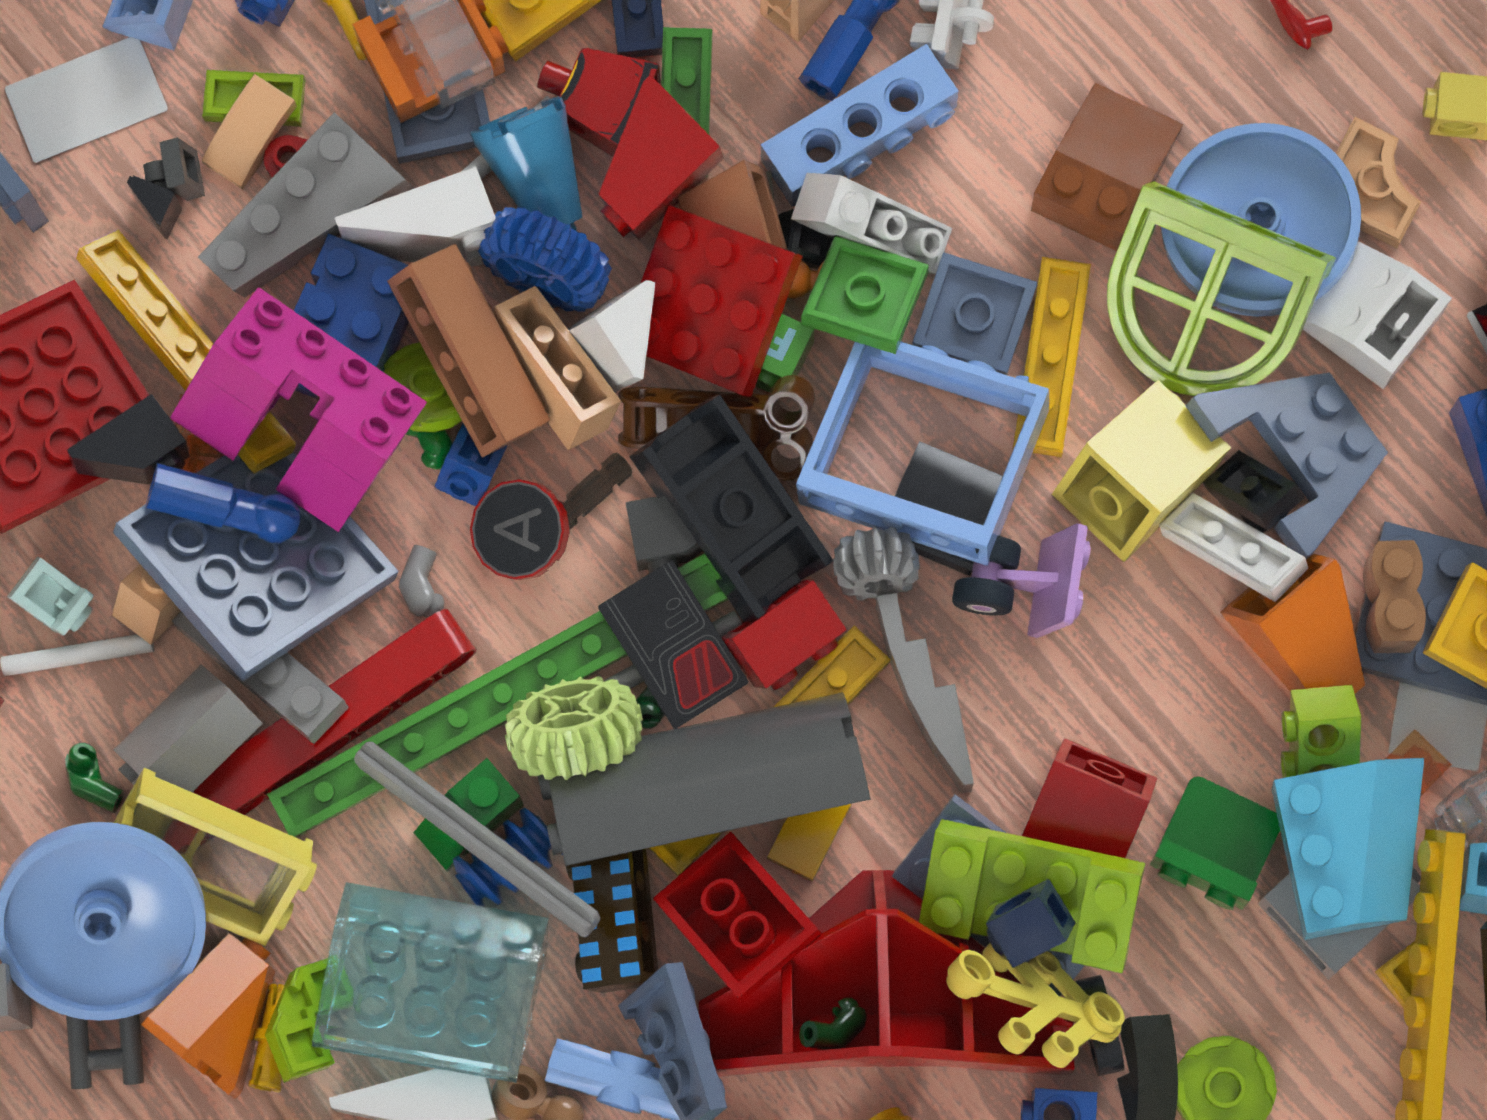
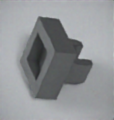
[143,137,205,201]

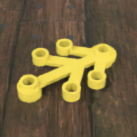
[946,943,1125,1068]

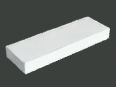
[1159,492,1308,602]

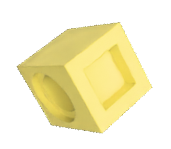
[1422,72,1487,140]

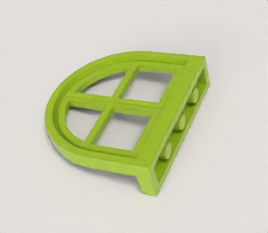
[1107,181,1336,396]

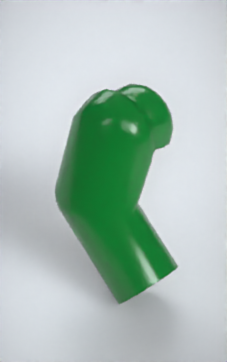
[406,429,453,470]

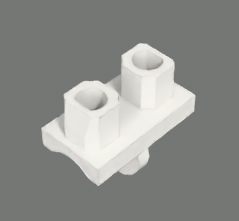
[910,0,994,69]

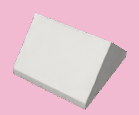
[568,280,655,392]

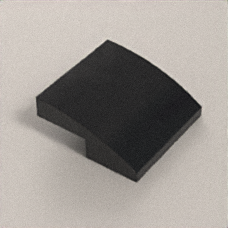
[895,441,1003,576]

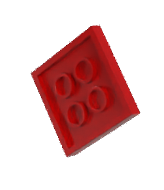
[641,205,803,397]

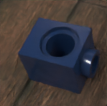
[986,879,1076,968]

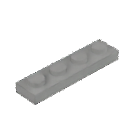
[172,612,349,744]

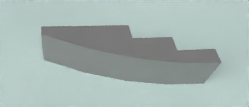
[876,593,974,793]

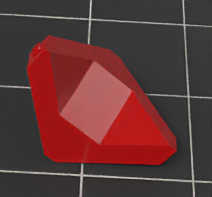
[699,870,1075,1077]

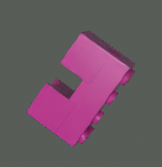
[170,287,427,532]

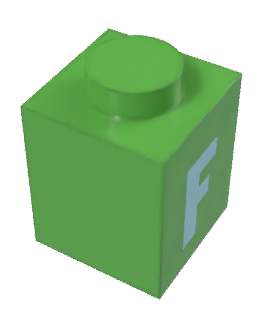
[755,314,815,392]

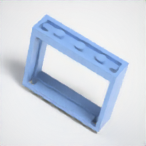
[796,341,1049,566]

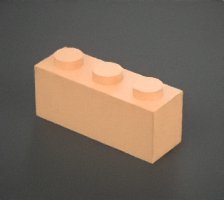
[494,286,621,451]

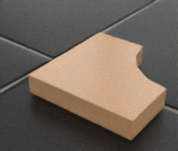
[1336,117,1421,248]

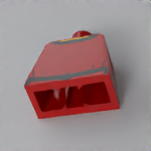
[537,48,661,157]

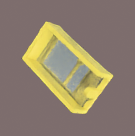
[113,768,317,946]

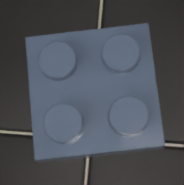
[912,252,1038,375]

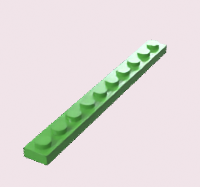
[267,553,728,838]

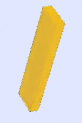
[1012,257,1091,457]

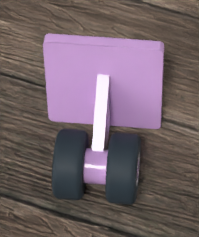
[952,523,1091,638]

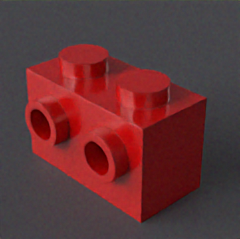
[721,580,847,690]

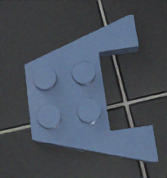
[1185,372,1388,560]

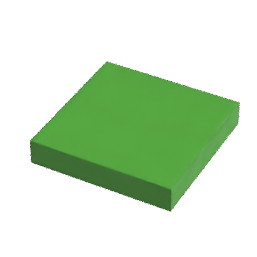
[801,236,929,354]

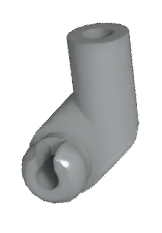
[399,545,445,618]

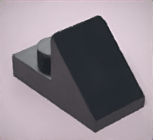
[1203,450,1305,533]

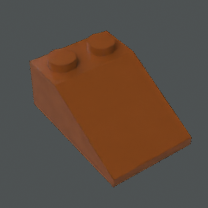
[1031,83,1183,251]

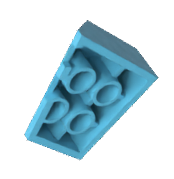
[1271,758,1424,940]

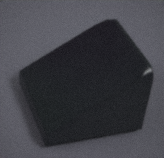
[127,175,182,239]
[778,209,834,269]

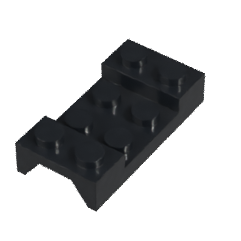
[629,394,834,622]

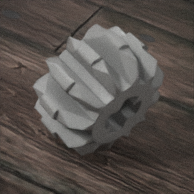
[833,526,920,601]

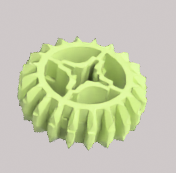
[505,676,643,780]

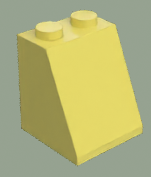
[1051,380,1231,562]

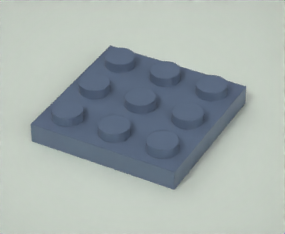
[1355,521,1487,705]

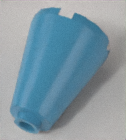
[470,97,583,230]

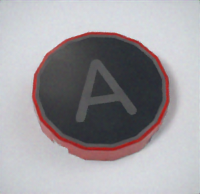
[470,479,570,580]

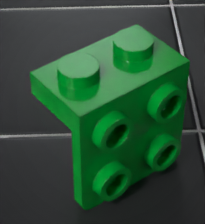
[1150,776,1280,910]

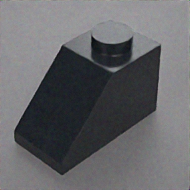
[67,394,190,485]

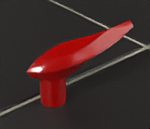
[1270,0,1332,50]

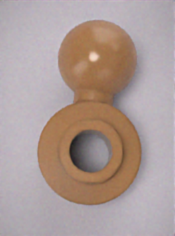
[492,1065,584,1120]

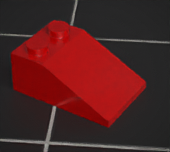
[653,831,822,1002]

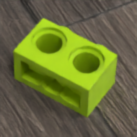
[1281,685,1361,778]

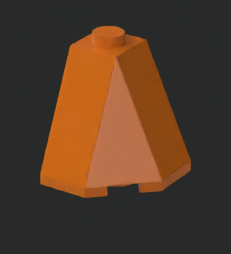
[1220,554,1365,694]
[141,933,275,1099]

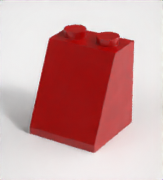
[599,75,724,240]
[1022,738,1158,858]

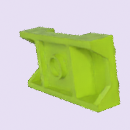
[919,819,1146,973]

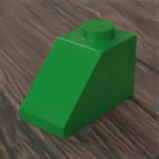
[413,758,524,871]

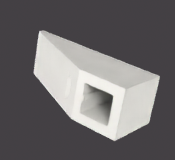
[791,173,952,274]

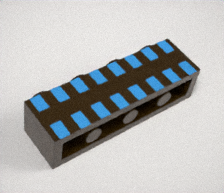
[566,848,658,993]

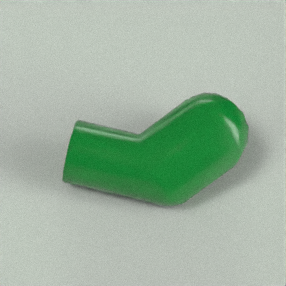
[65,742,125,813]

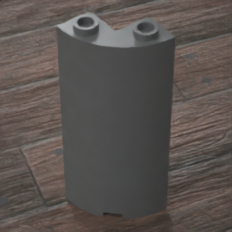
[538,692,871,866]

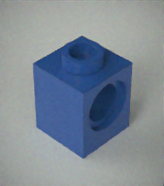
[1020,1088,1098,1120]

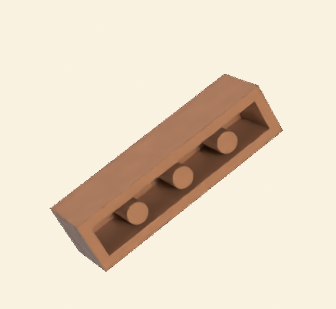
[387,244,551,458]

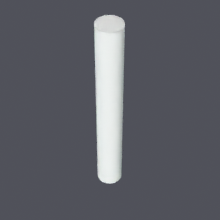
[0,634,154,676]

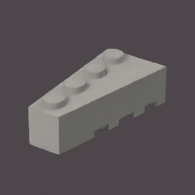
[198,112,414,297]

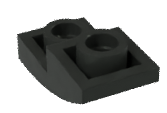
[1117,1014,1178,1120]

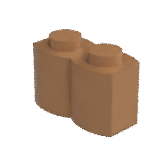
[1363,540,1426,653]

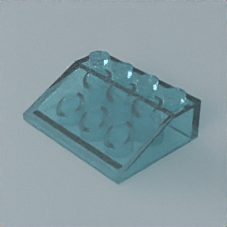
[312,882,548,1083]

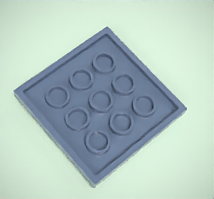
[113,452,399,682]

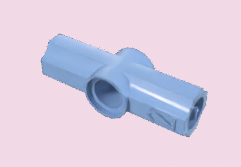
[545,1038,680,1120]

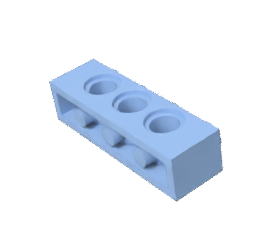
[760,44,959,207]

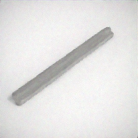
[354,741,600,937]

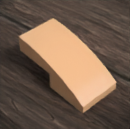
[202,74,297,190]

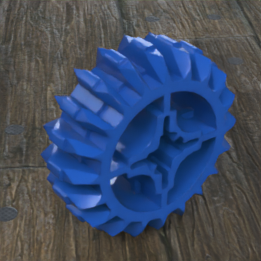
[478,207,612,312]

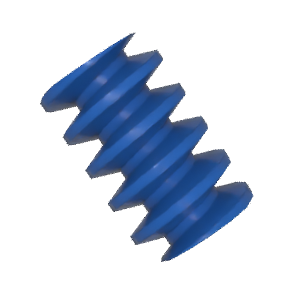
[452,808,563,916]

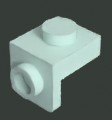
[7,557,94,636]

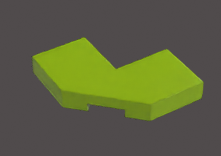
[265,955,359,1083]

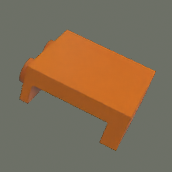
[352,0,508,123]

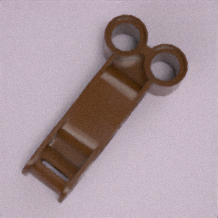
[618,375,815,481]

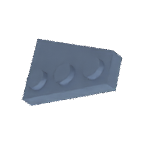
[618,962,728,1120]

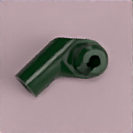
[799,998,867,1050]

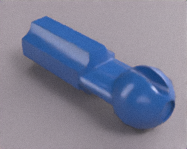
[798,0,900,101]
[146,463,301,543]

